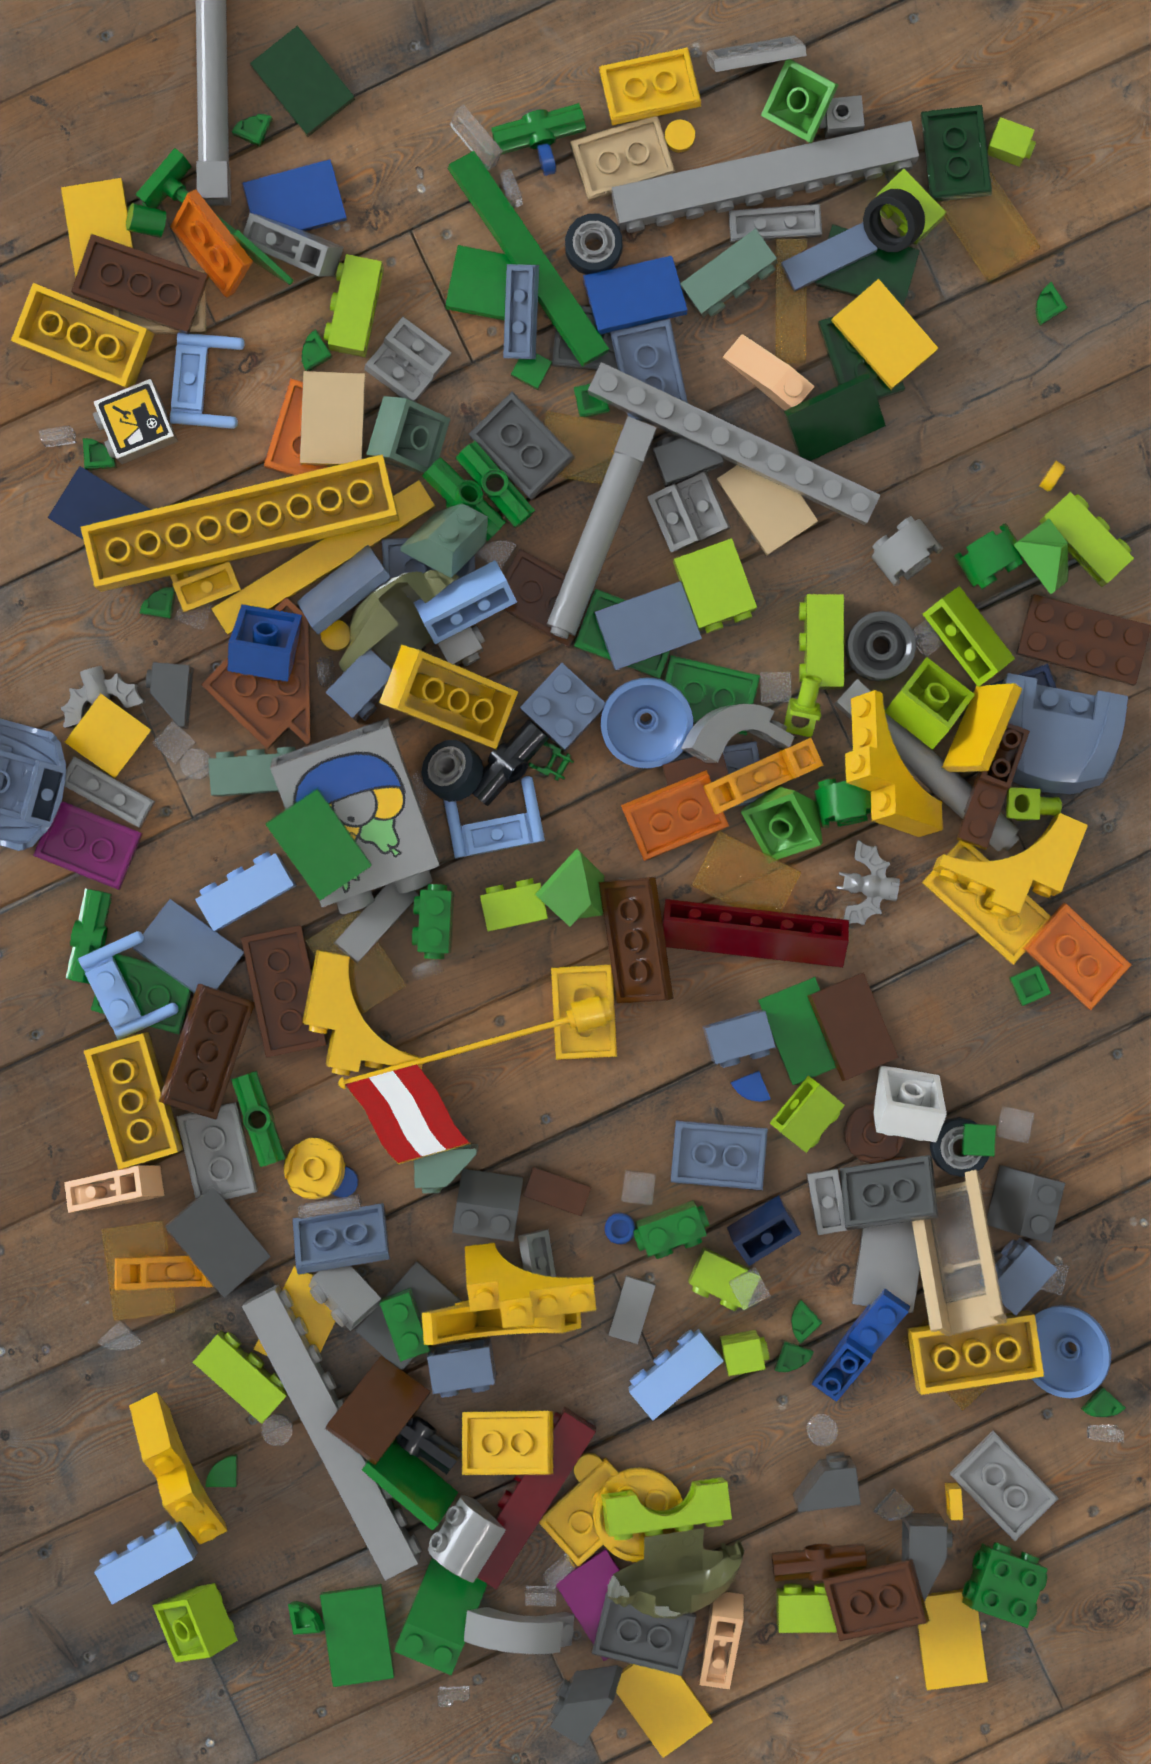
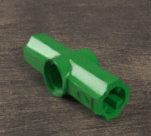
[491,103,586,155]
[455,441,535,529]
[422,457,506,541]
[66,888,112,984]
[231,1071,286,1167]

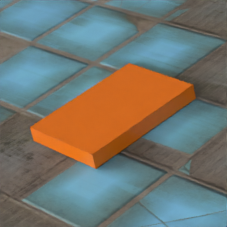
[170,189,253,298]
[264,379,329,476]
[621,770,729,861]
[1023,903,1132,1010]

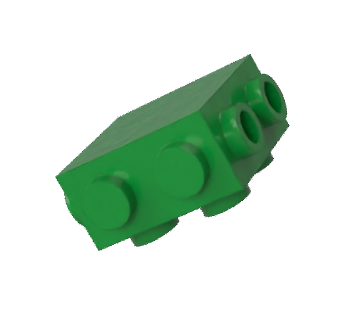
[412,884,454,959]
[633,1200,710,1259]
[962,1542,1048,1628]

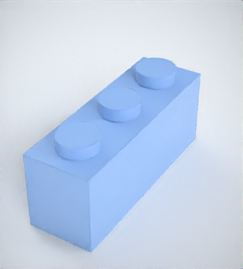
[413,560,517,644]
[195,851,297,931]
[628,1328,724,1420]
[94,1521,198,1604]

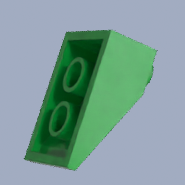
[394,1557,487,1675]

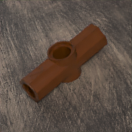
[772,1543,867,1581]

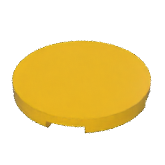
[593,1467,683,1562]

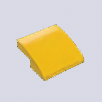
[170,561,241,612]
[65,693,151,778]

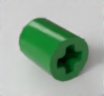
[126,203,166,238]

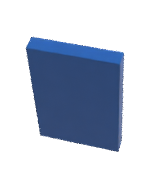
[242,159,347,232]
[583,255,688,334]

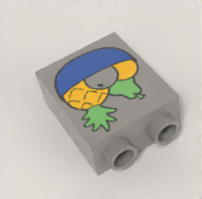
[270,718,440,914]

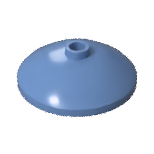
[601,678,693,768]
[1031,1305,1111,1398]

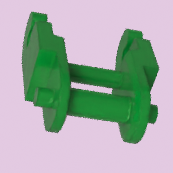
[528,742,574,781]

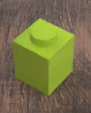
[987,117,1036,167]

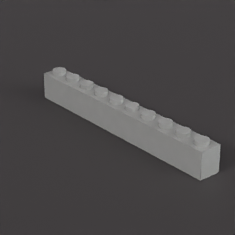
[611,121,919,233]
[588,362,880,525]
[242,1284,422,1581]

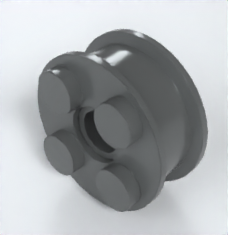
[845,611,916,681]

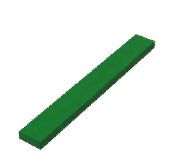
[448,151,609,367]

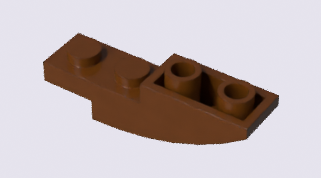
[956,723,1030,850]

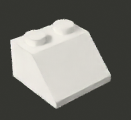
[873,1065,947,1142]

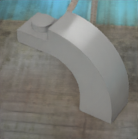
[681,704,795,763]
[464,1607,575,1654]

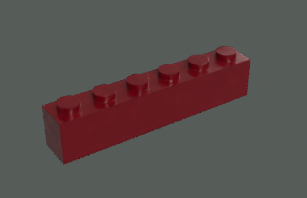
[662,899,849,968]
[477,1407,596,1590]

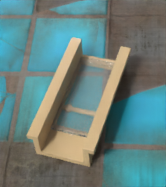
[912,1170,1007,1336]

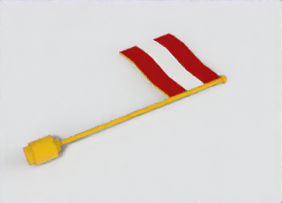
[338,996,613,1164]

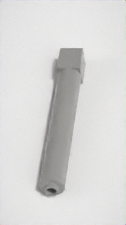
[196,0,231,206]
[547,416,657,639]
[834,679,1019,852]

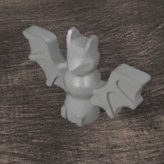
[61,666,146,728]
[837,840,900,925]

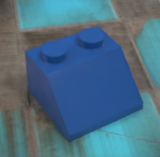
[227,604,302,682]

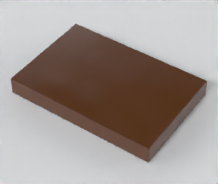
[503,549,594,648]
[808,972,899,1081]
[325,1356,431,1465]
[823,1559,930,1641]

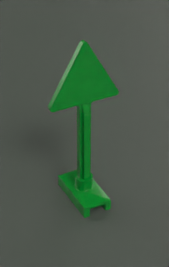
[135,148,294,285]

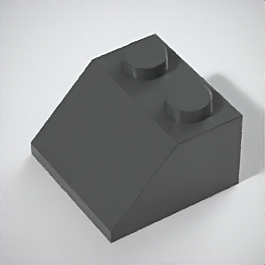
[986,1165,1065,1243]
[452,1168,523,1242]
[793,1452,861,1512]
[550,1665,623,1746]

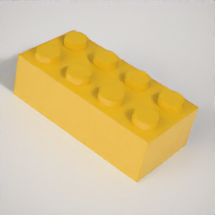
[11,283,154,388]
[379,645,518,749]
[84,1032,183,1170]
[907,1310,1044,1395]

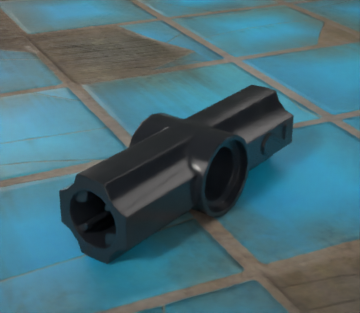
[472,719,549,806]
[396,1415,462,1475]

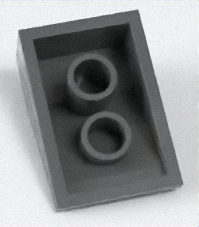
[902,1513,953,1602]

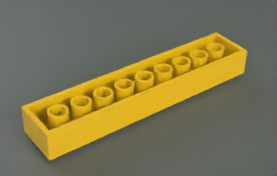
[81,454,399,592]

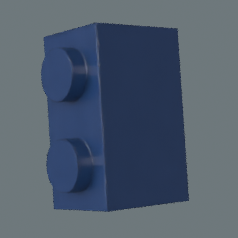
[727,1195,801,1266]

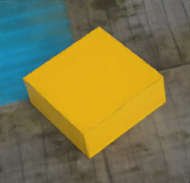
[945,1483,963,1520]

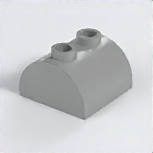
[428,1495,506,1583]

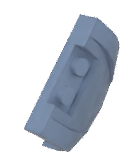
[1002,673,1128,794]
[0,718,66,851]

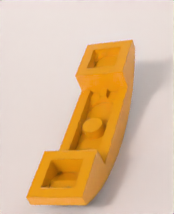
[703,738,824,815]
[114,1256,213,1290]

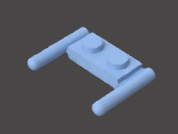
[170,332,245,429]
[443,776,545,859]
[78,931,179,1040]

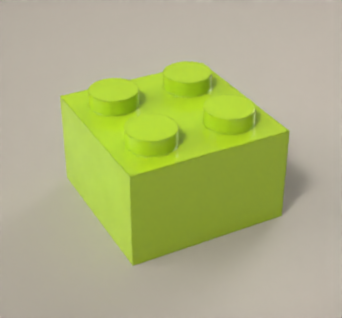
[885,657,975,750]

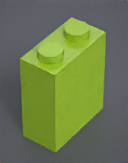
[673,538,757,634]

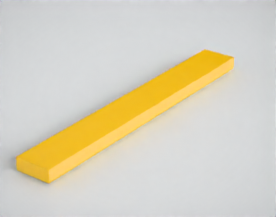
[211,480,436,636]

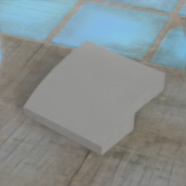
[364,317,451,402]
[647,471,731,553]

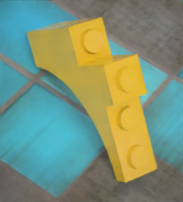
[845,690,943,837]
[933,813,1088,919]
[302,950,423,1076]
[465,1243,596,1328]
[422,1300,582,1345]
[129,1392,227,1545]

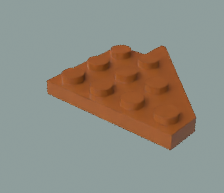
[201,597,311,749]

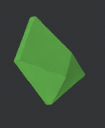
[761,59,838,143]
[1014,519,1068,594]
[741,786,823,863]
[535,849,604,927]

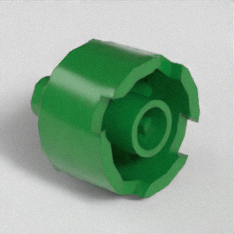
[953,523,1024,590]
[814,778,871,829]

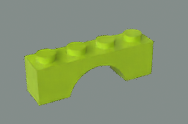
[601,1477,732,1540]

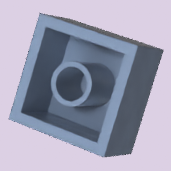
[326,649,392,722]
[520,663,605,751]
[702,1010,776,1068]
[979,1238,1058,1316]
[427,1338,496,1397]

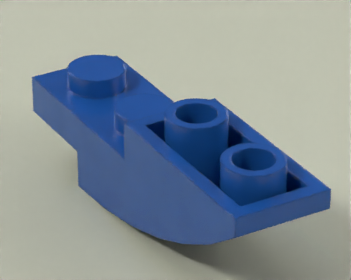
[812,1289,910,1402]

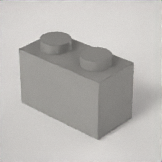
[309,1266,381,1331]

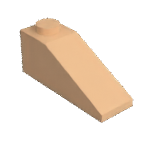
[722,334,815,410]
[65,1165,164,1213]
[699,1592,744,1689]

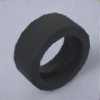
[863,189,925,252]

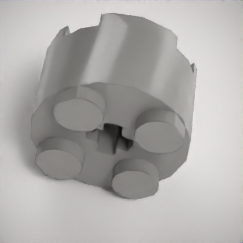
[872,516,943,586]

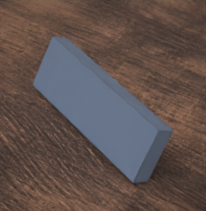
[781,222,877,292]
[503,264,539,359]

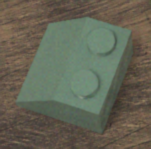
[366,396,450,474]
[400,503,488,578]
[414,1144,478,1193]

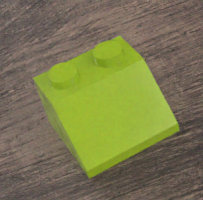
[152,1583,238,1663]

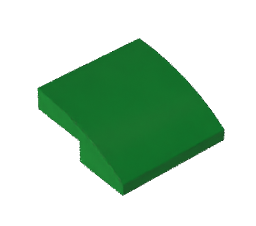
[445,245,512,321]

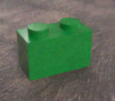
[380,1288,431,1362]

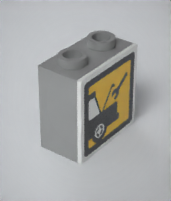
[93,379,178,464]

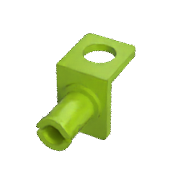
[783,674,822,737]
[1006,787,1062,821]

